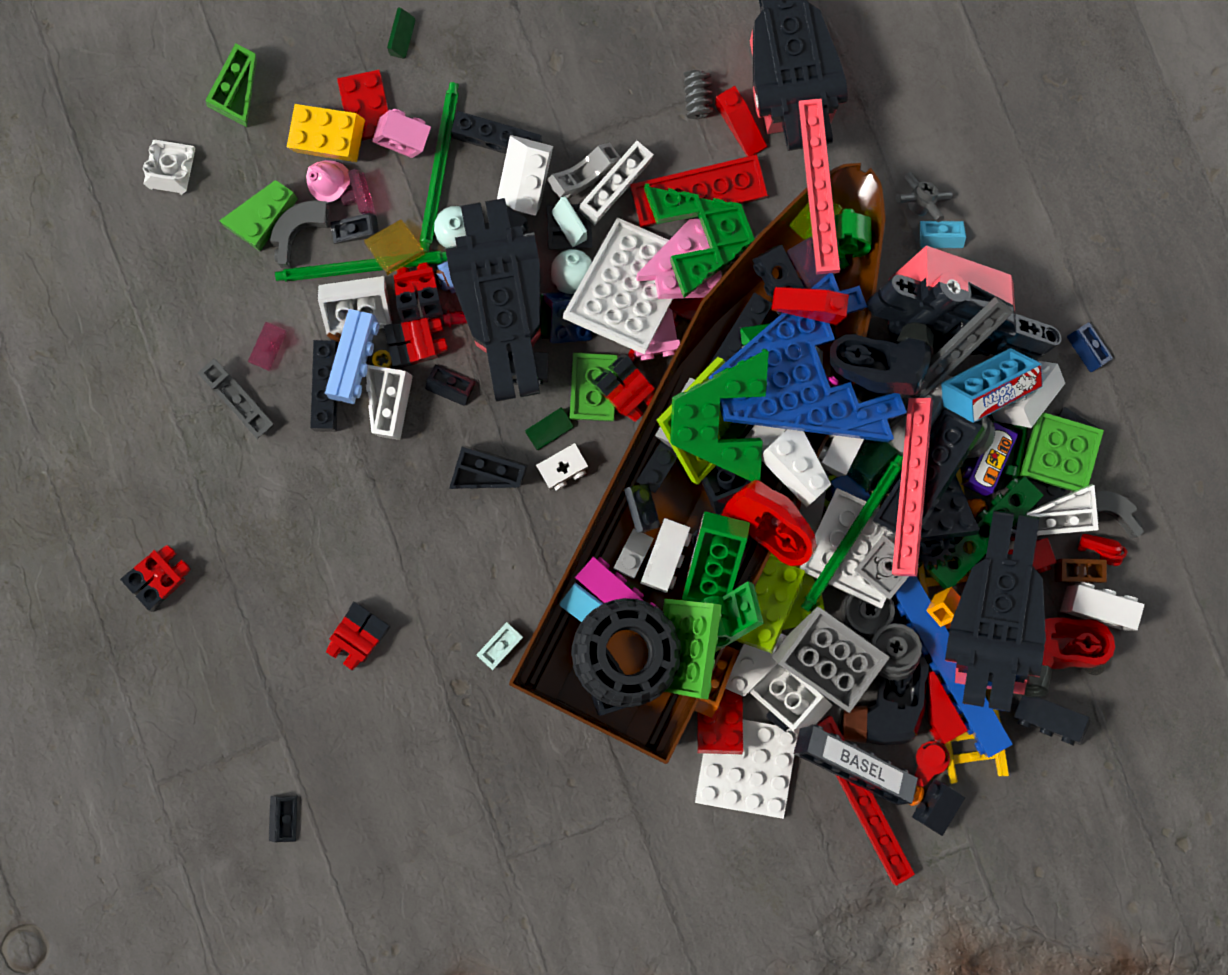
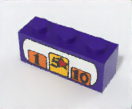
[961,422,1018,496]

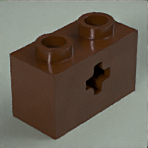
[1055,559,1107,583]

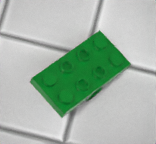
[701,581,764,652]

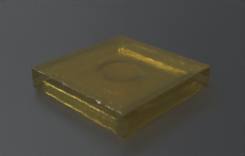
[364,219,425,276]

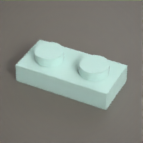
[477,622,523,670]

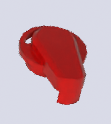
[1078,534,1128,566]
[914,741,950,786]

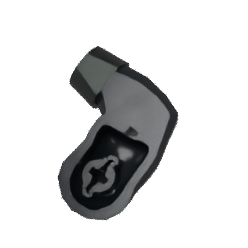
[830,322,934,395]

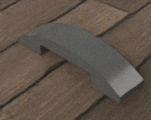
[197,358,274,439]

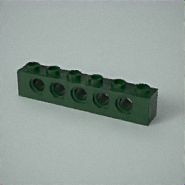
[927,476,1044,589]

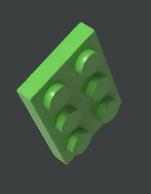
[570,353,617,422]

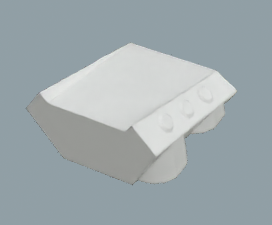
[143,140,195,195]

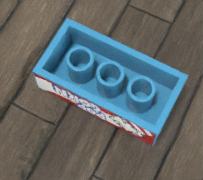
[941,348,1043,423]

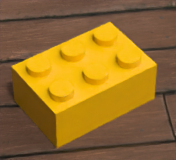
[287,104,365,162]

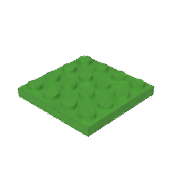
[663,599,722,699]

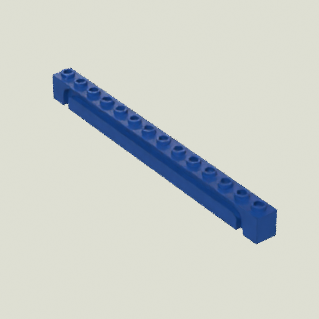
[828,469,1013,758]

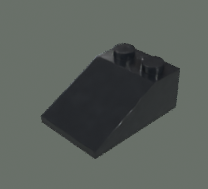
[701,465,751,515]

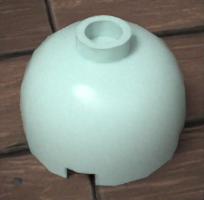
[434,206,466,247]
[551,249,592,294]

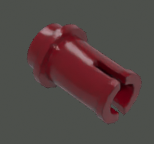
[443,310,468,328]

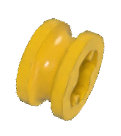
[372,350,392,368]

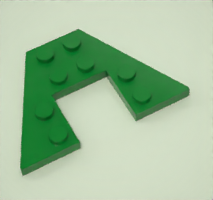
[644,183,755,298]
[670,349,769,482]

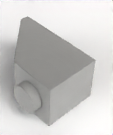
[613,528,654,579]

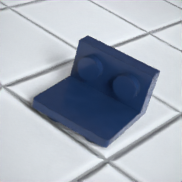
[543,292,592,344]

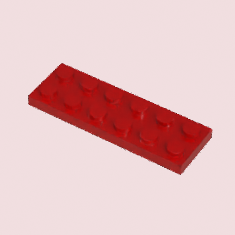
[630,154,768,228]

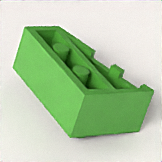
[205,43,257,127]
[219,180,298,251]

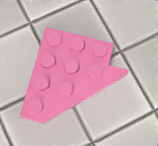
[636,219,722,299]

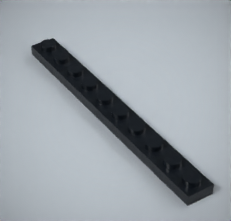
[636,292,772,494]

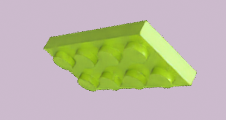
[735,559,806,654]

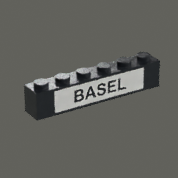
[793,724,918,805]

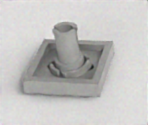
[854,535,919,600]

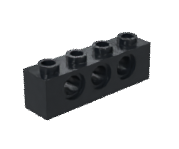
[451,111,542,154]
[752,245,805,316]
[310,340,339,432]

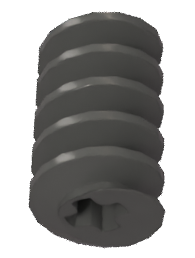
[684,70,714,119]

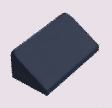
[1067,322,1113,372]

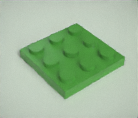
[1020,412,1104,491]

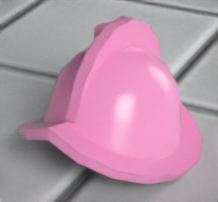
[306,160,351,202]

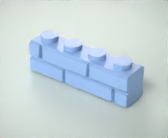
[325,309,380,404]

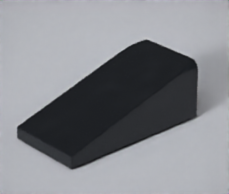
[330,213,379,244]

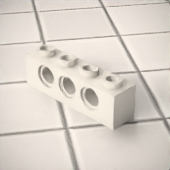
[578,141,654,225]

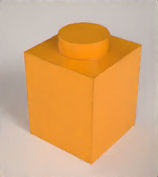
[926,587,961,627]

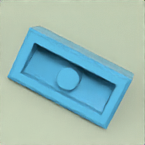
[920,221,966,248]
[560,583,603,622]

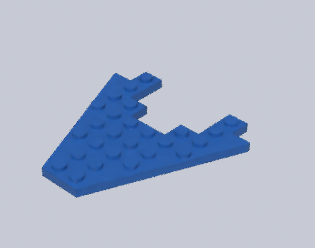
[708,273,907,442]

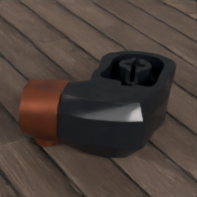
[843,651,929,745]

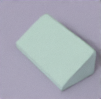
[552,196,587,247]

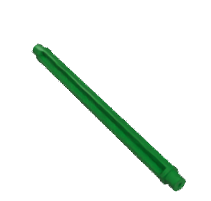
[419,82,459,253]
[275,251,447,282]
[800,455,903,612]

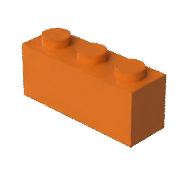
[694,646,739,718]

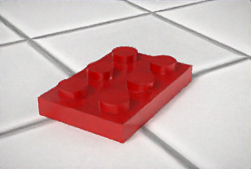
[337,70,389,141]
[697,688,743,755]

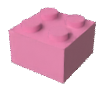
[372,109,431,158]

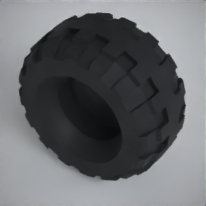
[571,598,681,707]

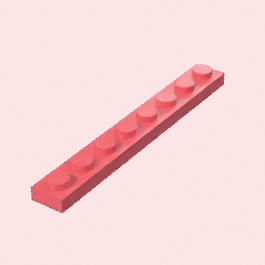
[799,99,840,275]
[892,398,933,577]

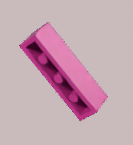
[575,557,657,607]

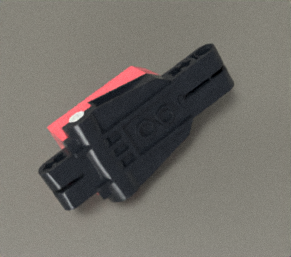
[750,0,848,151]
[445,198,541,402]
[867,246,1062,361]
[945,510,1046,712]

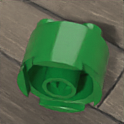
[834,209,871,258]

